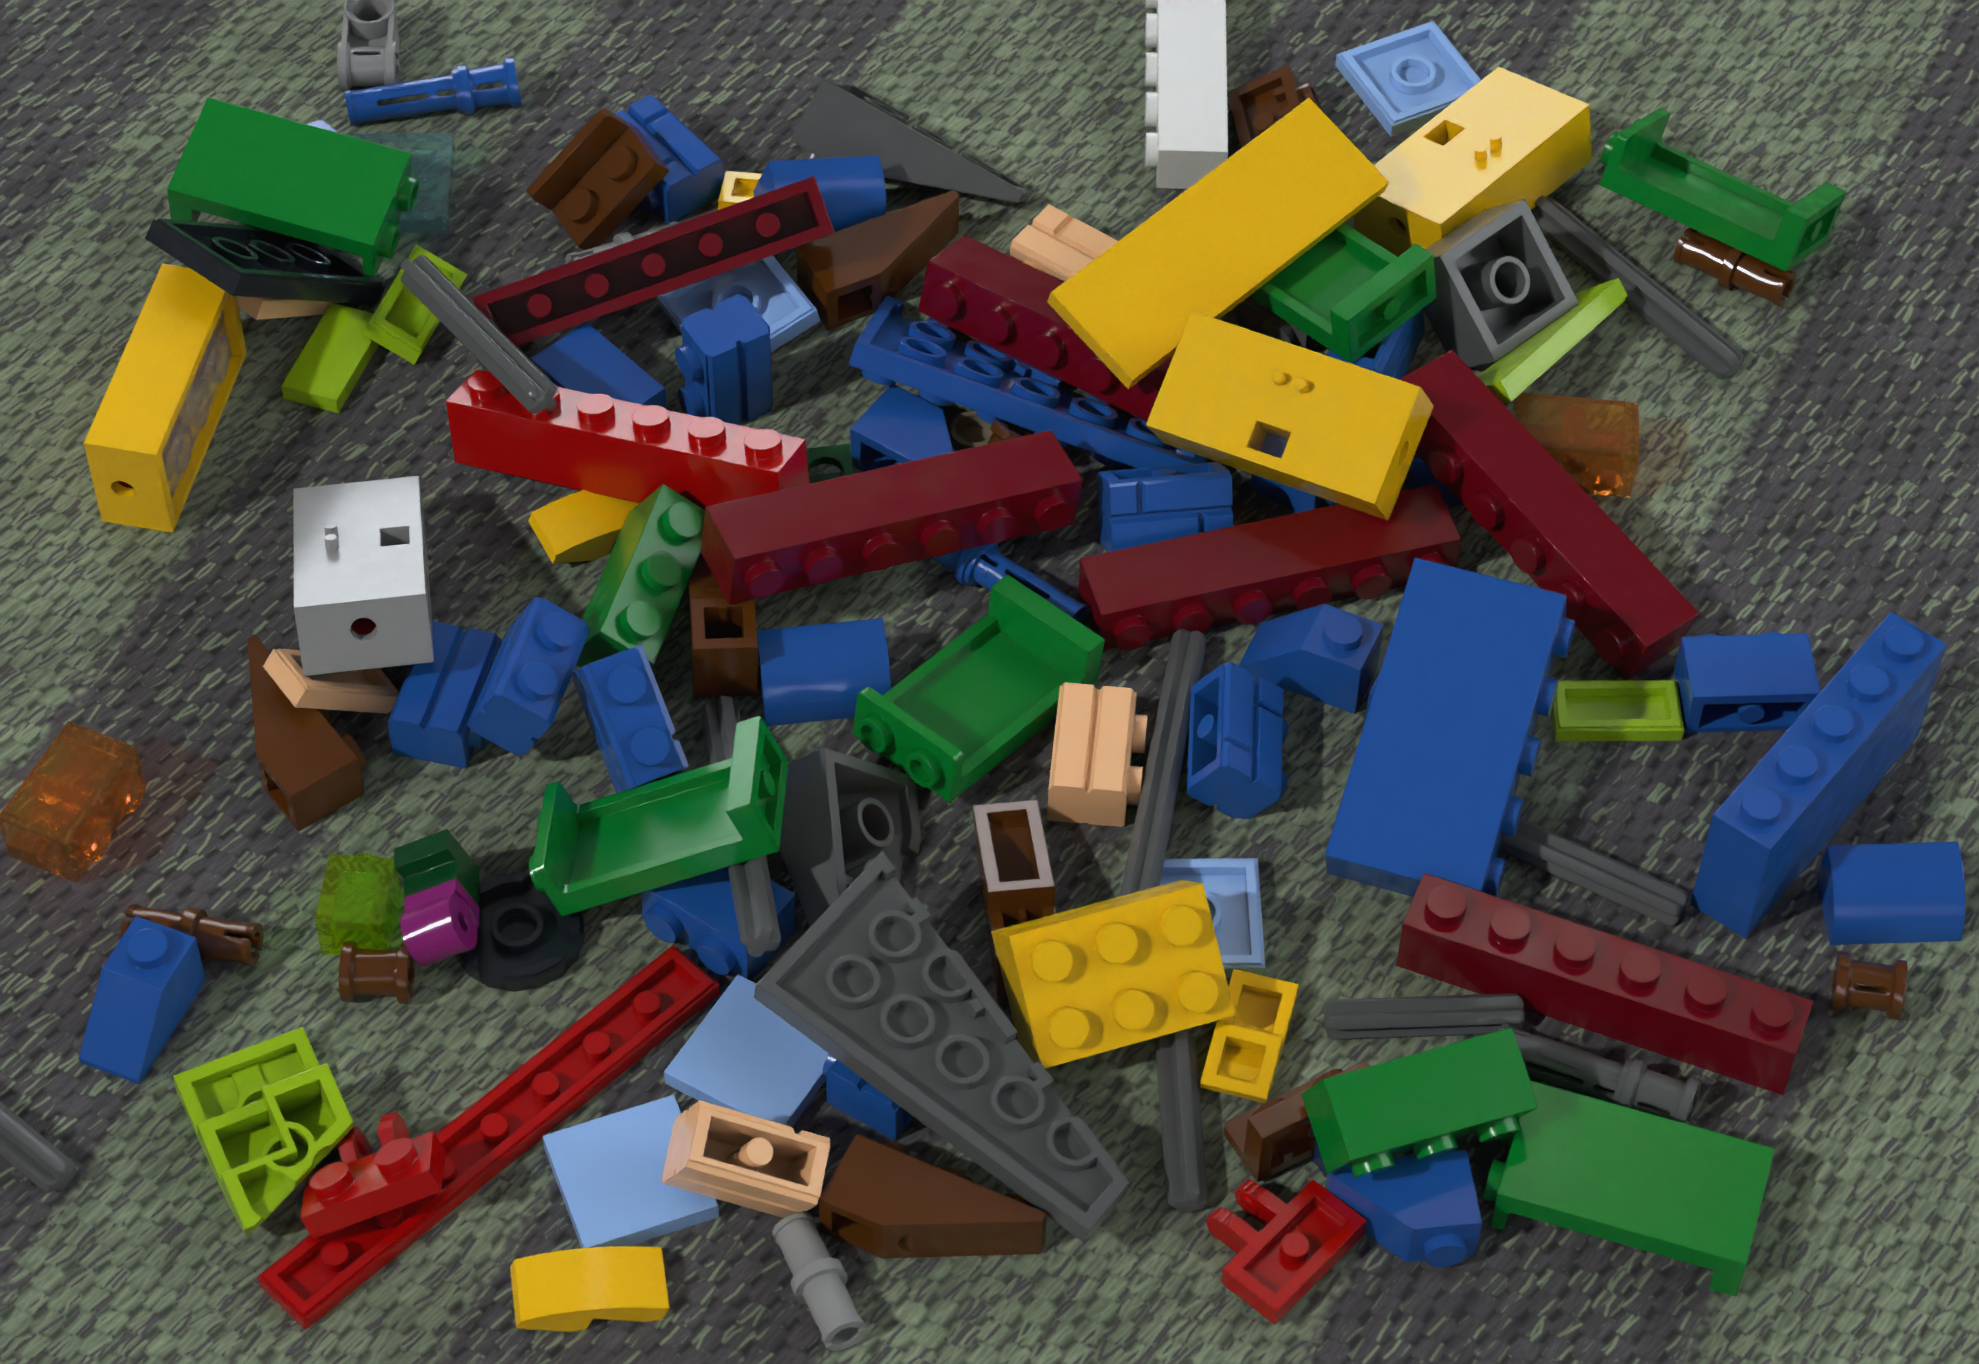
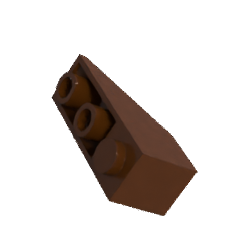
[796,190,959,330]
[687,552,758,697]
[247,635,366,831]
[819,1134,1047,1259]

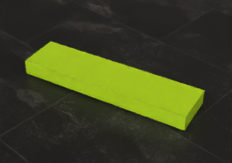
[1478,278,1628,405]

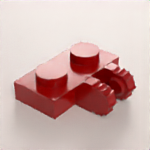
[300,1112,446,1239]
[1205,1179,1367,1325]

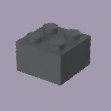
[1423,199,1579,367]

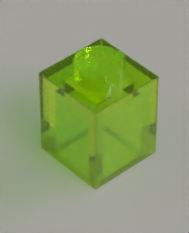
[315,853,401,956]

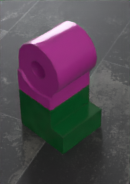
[394,829,480,967]

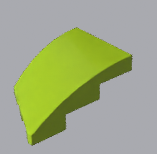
[173,1027,353,1236]

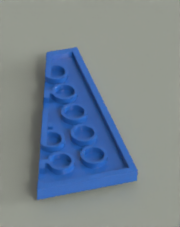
[848,295,1206,468]

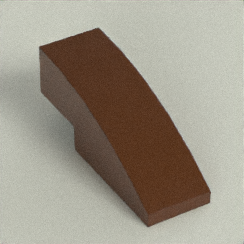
[973,800,1056,997]

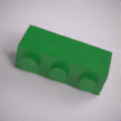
[576,484,705,668]
[1301,1027,1539,1179]

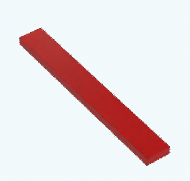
[258,945,720,1330]

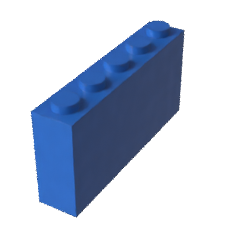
[1325,558,1575,897]
[1690,612,1947,939]

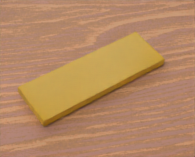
[1047,98,1389,389]

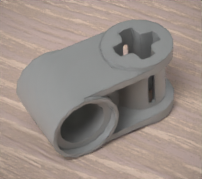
[337,0,400,92]

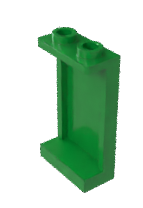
[167,97,419,277]
[1599,108,1847,272]
[1249,223,1437,364]
[852,574,1105,803]
[529,716,789,917]
[1483,1080,1775,1296]

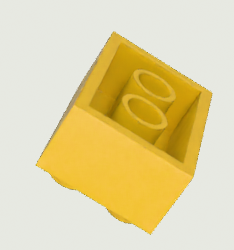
[991,880,1235,1069]

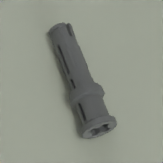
[1498,1022,1702,1124]

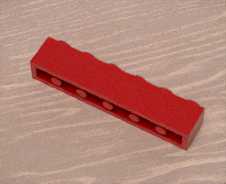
[446,370,809,510]

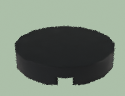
[455,872,585,992]

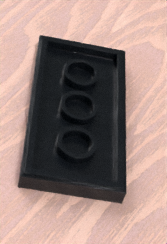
[145,218,386,304]

